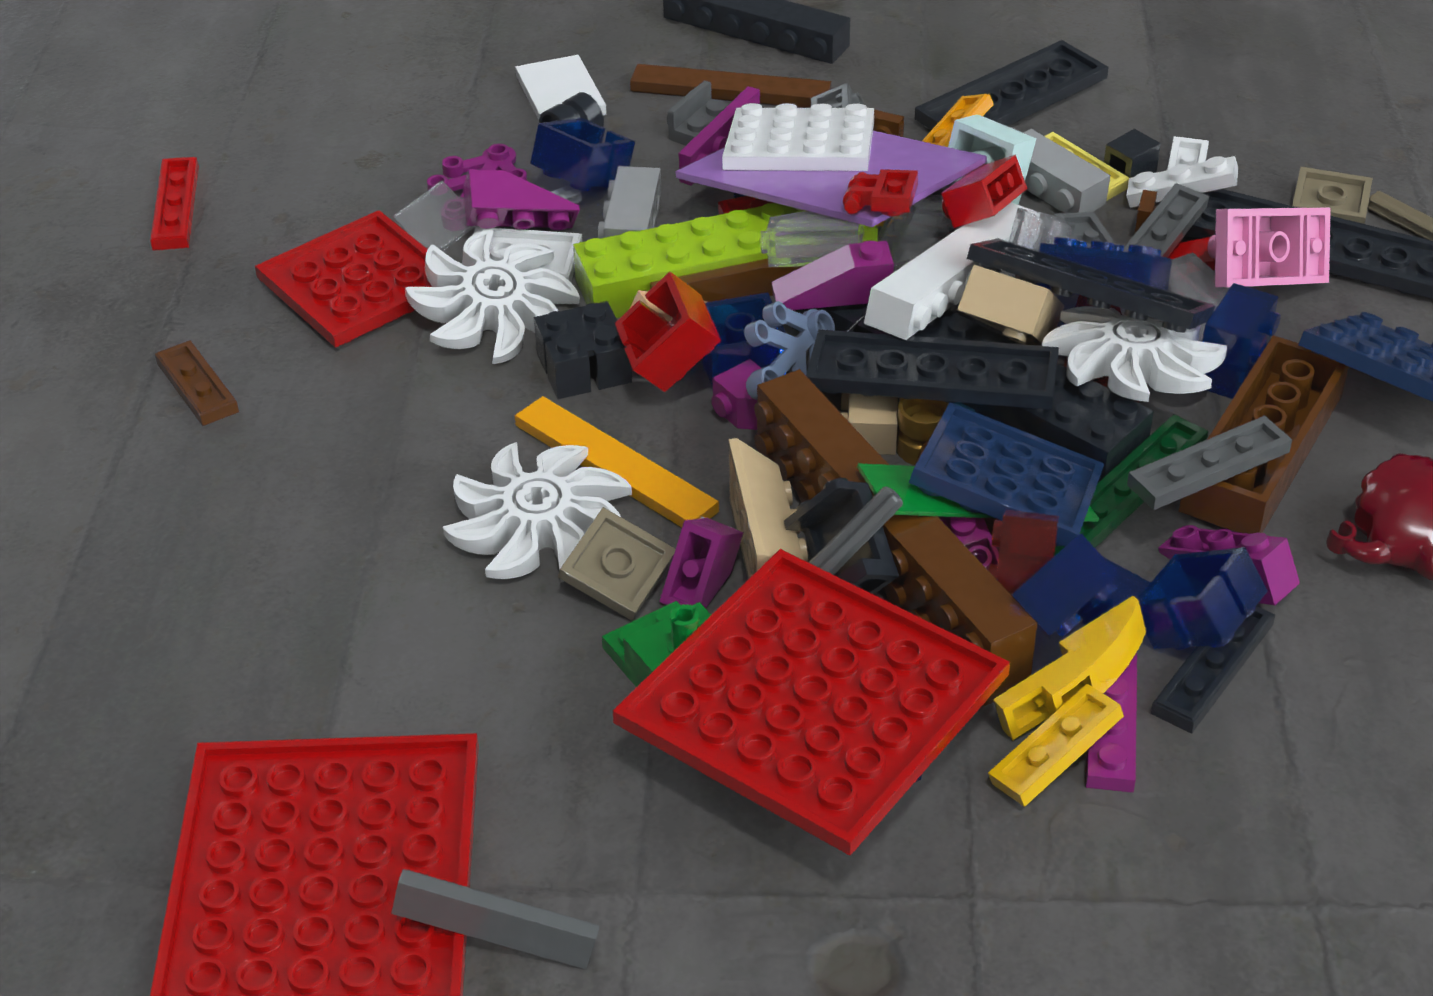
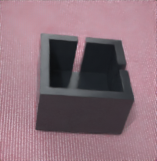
[533,301,632,399]

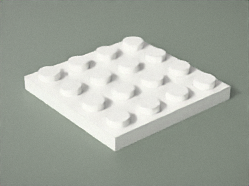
[722,103,874,171]

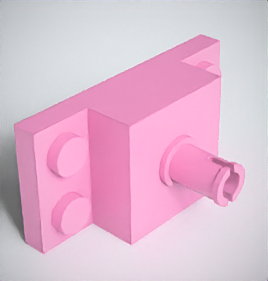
[1208,207,1330,287]

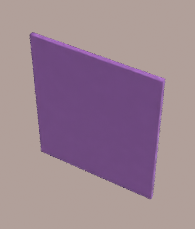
[676,131,987,227]

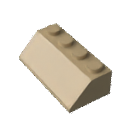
[729,438,808,579]

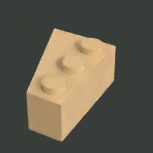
[957,265,1064,346]

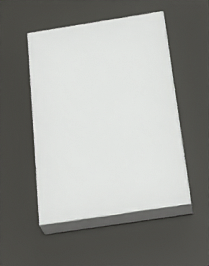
[515,55,607,120]
[473,227,582,282]

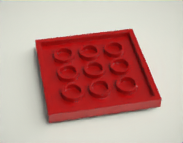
[255,210,432,348]

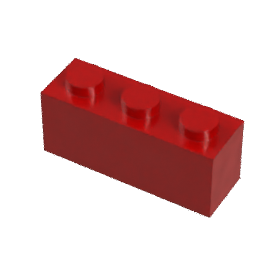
[941,154,1028,228]

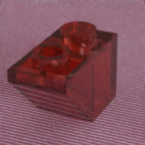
[988,510,1059,597]

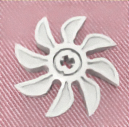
[405,230,580,364]
[1042,306,1227,402]
[443,442,632,582]

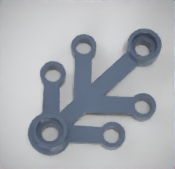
[744,301,835,400]

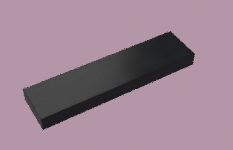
[1151,597,1275,734]

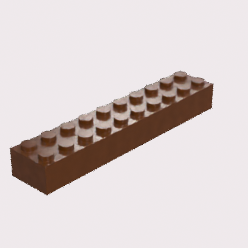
[754,369,1037,706]

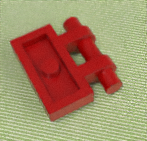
[843,169,918,216]

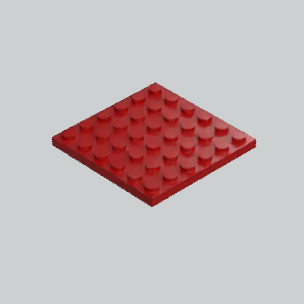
[612,549,1010,856]

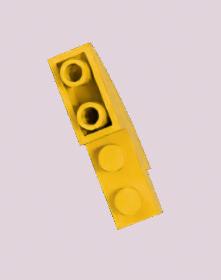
[993,596,1146,740]

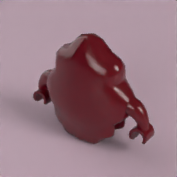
[1326,453,1433,581]

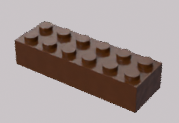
[1179,335,1349,534]

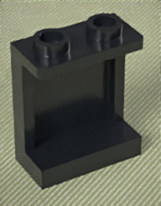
[783,478,899,595]

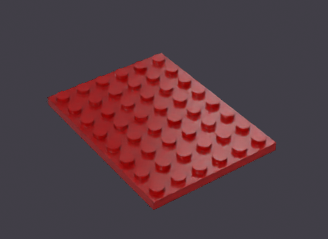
[150,733,479,996]

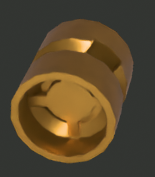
[896,398,949,465]

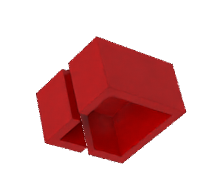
[615,271,721,392]

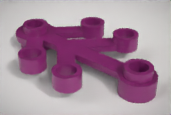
[427,144,527,232]

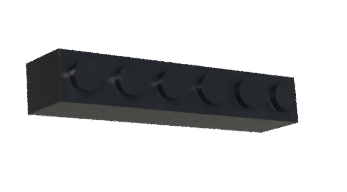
[663,0,850,64]

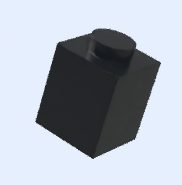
[1104,129,1161,178]

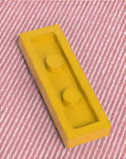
[988,684,1124,807]

